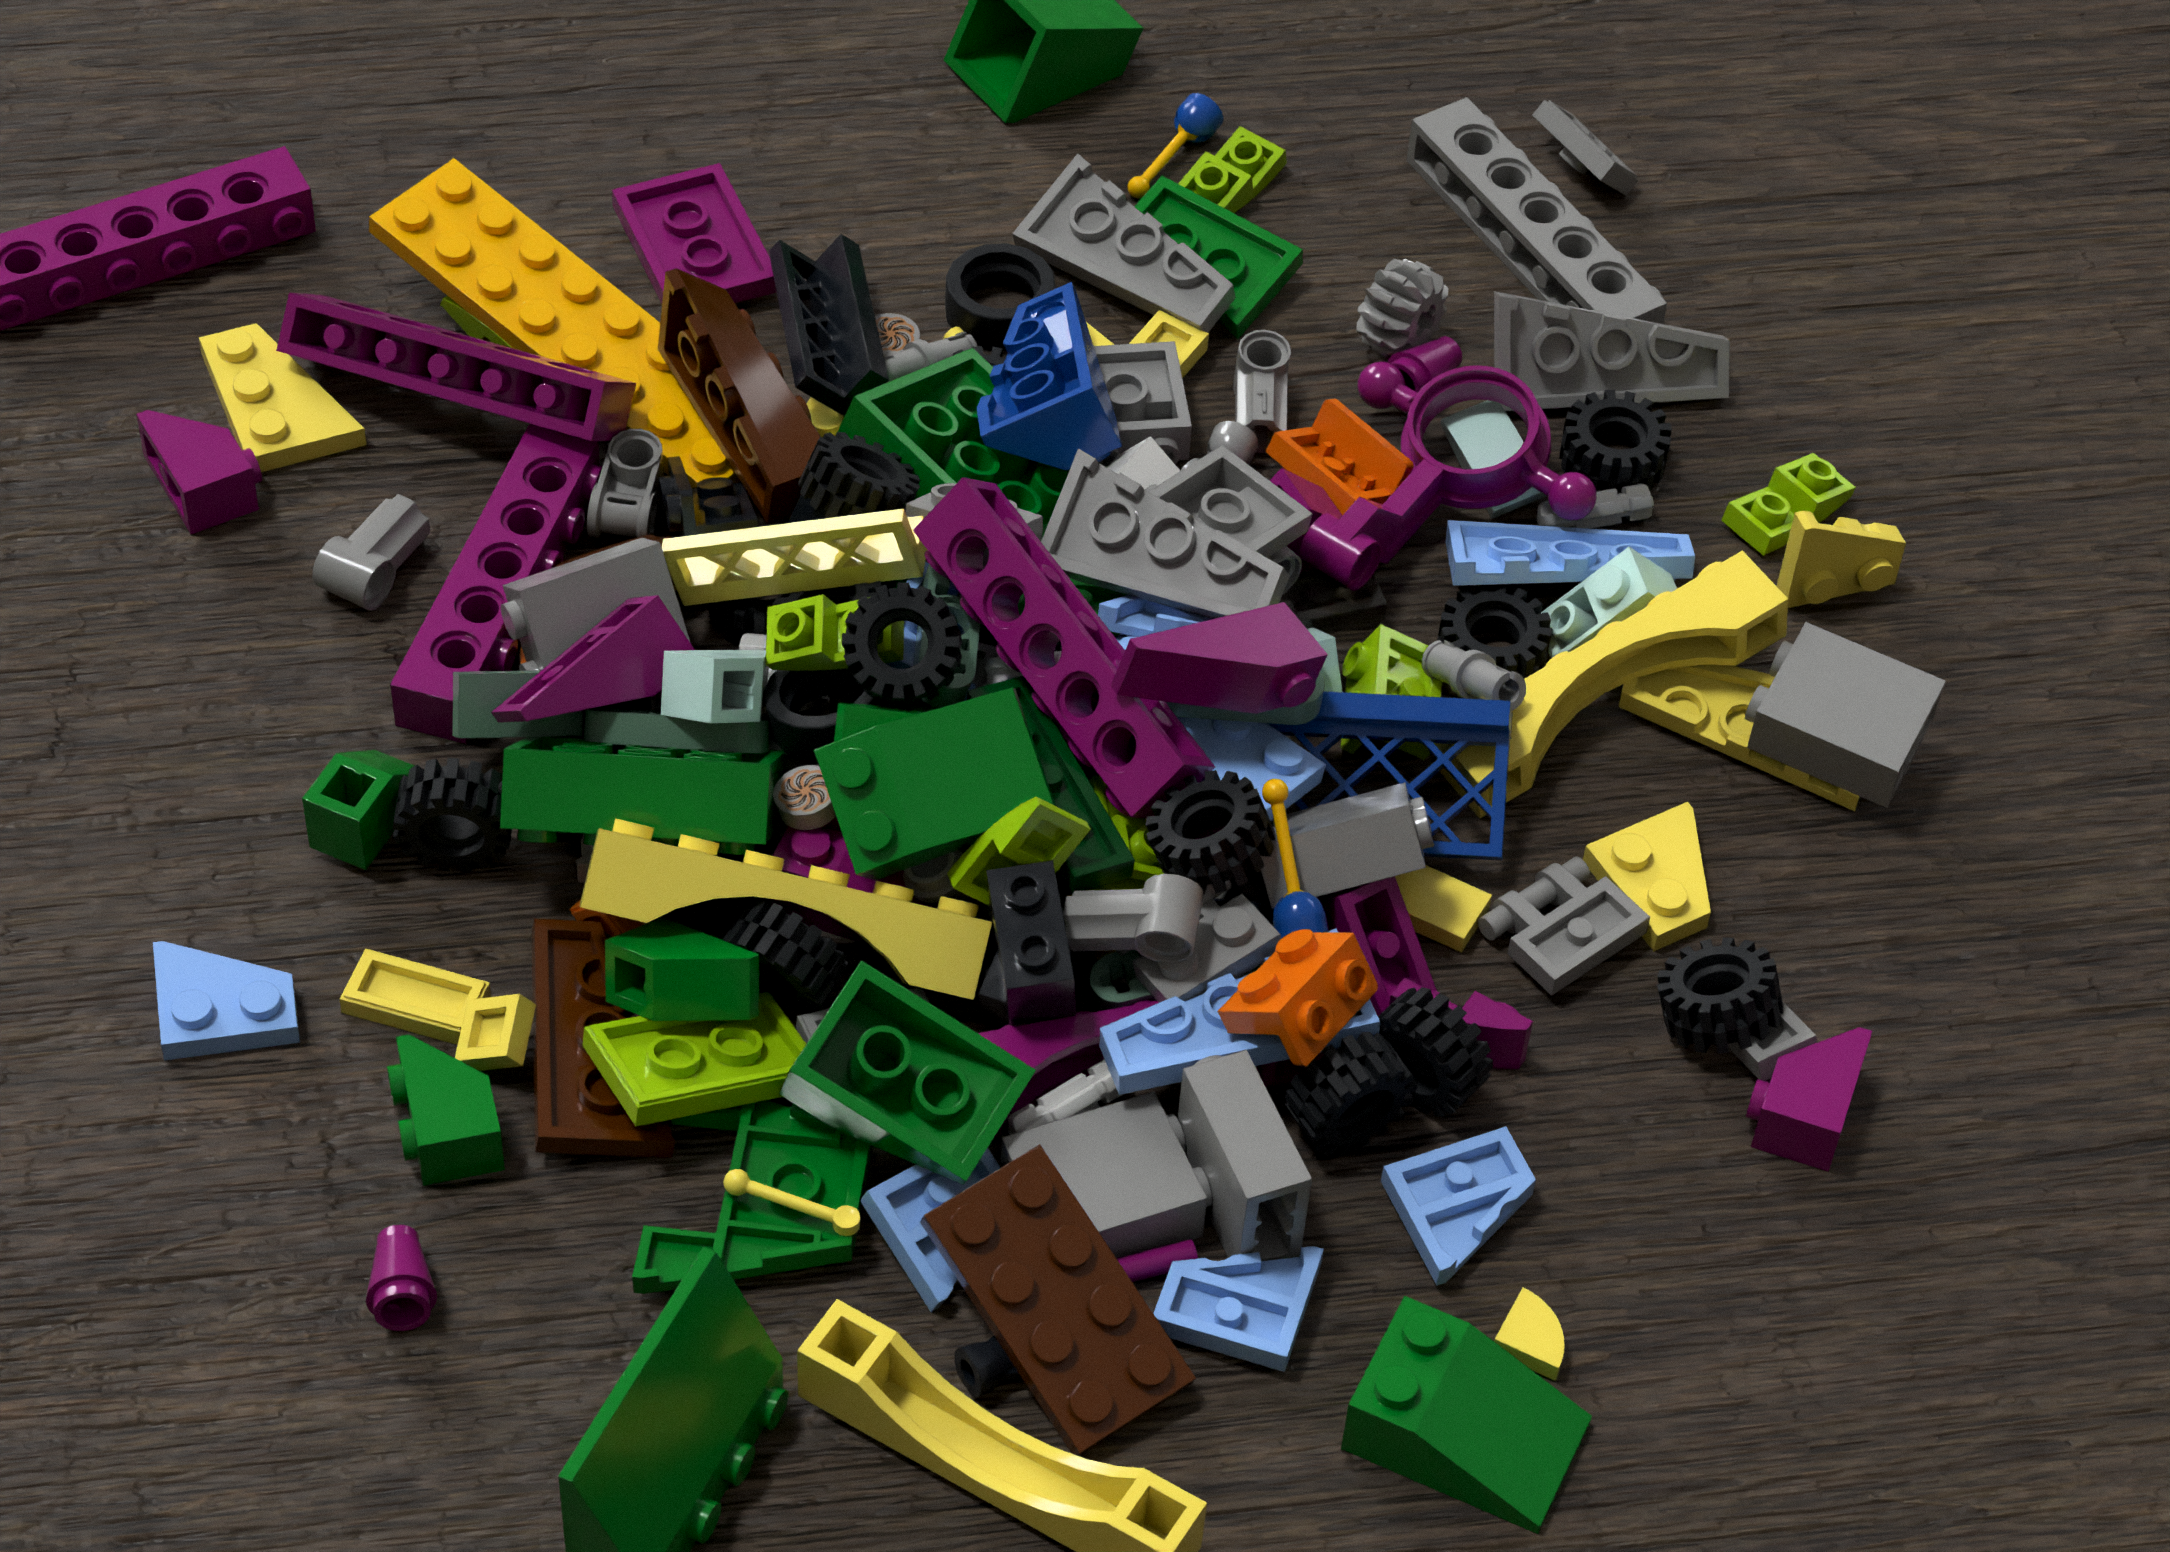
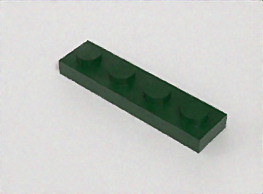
[966,676,1135,894]

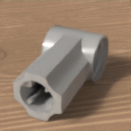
[1233,330,1291,453]
[312,494,430,611]
[1063,874,1204,963]

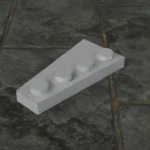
[1012,153,1235,333]
[1494,291,1730,411]
[1041,449,1289,619]

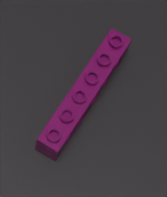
[0,146,316,331]
[276,292,636,441]
[390,423,603,744]
[913,477,1215,818]

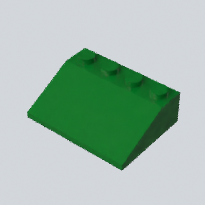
[838,348,1070,535]
[500,736,786,855]
[558,1247,789,1552]

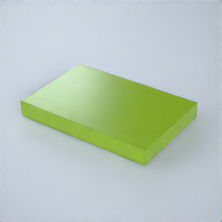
[582,992,806,1127]

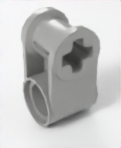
[587,429,664,539]

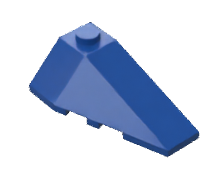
[976,282,1122,471]

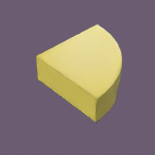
[1494,1287,1565,1381]

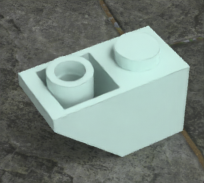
[1541,547,1677,658]
[660,650,769,724]

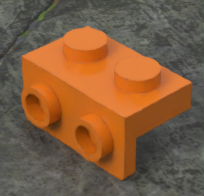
[1265,398,1414,515]
[1218,929,1378,1066]

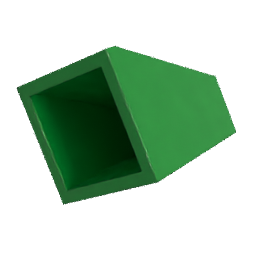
[943,0,1144,123]

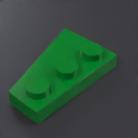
[1134,176,1303,340]

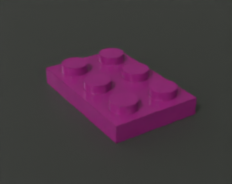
[612,163,777,304]

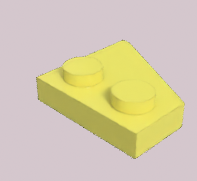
[1777,511,1906,608]
[1583,802,1711,952]

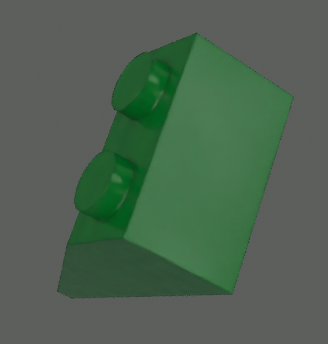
[814,687,1056,881]
[779,960,1036,1185]
[1341,1295,1592,1534]

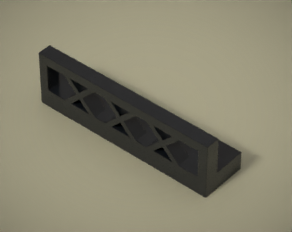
[769,234,889,417]

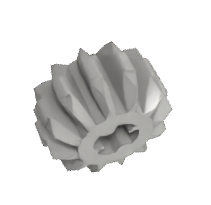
[1356,258,1448,358]

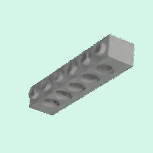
[1406,97,1667,324]

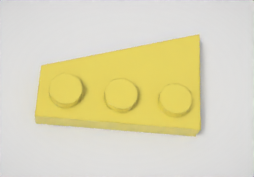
[199,323,367,472]

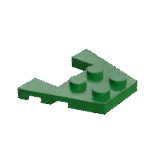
[632,1100,873,1294]

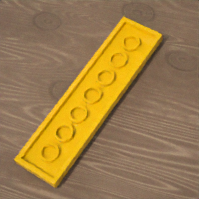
[369,158,740,488]

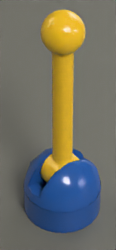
[1127,93,1224,199]
[1262,779,1329,939]

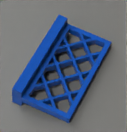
[1267,691,1513,861]

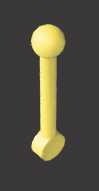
[723,1169,861,1236]

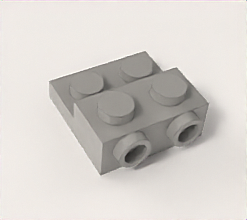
[1094,341,1192,467]
[1145,445,1313,558]

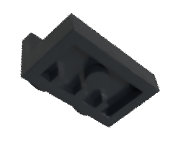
[658,456,758,537]

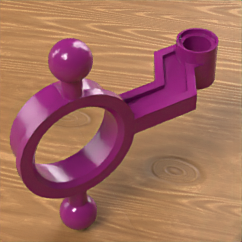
[1300,362,1597,591]

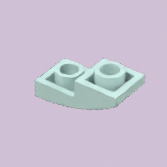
[1440,400,1546,519]

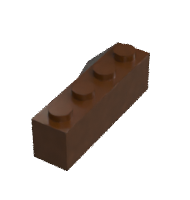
[658,268,821,524]

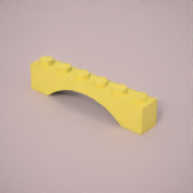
[1435,550,1788,818]
[579,819,992,1000]
[797,1299,1207,1552]

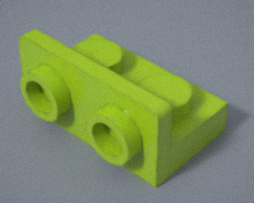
[1340,624,1442,760]

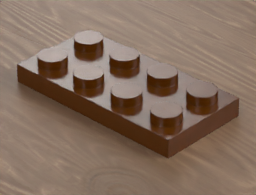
[920,1144,1196,1456]

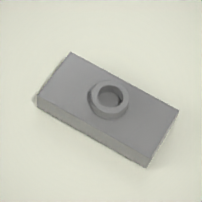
[1532,100,1639,196]

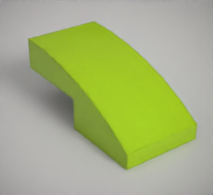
[947,797,1091,905]

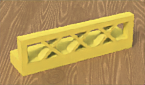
[662,509,927,606]

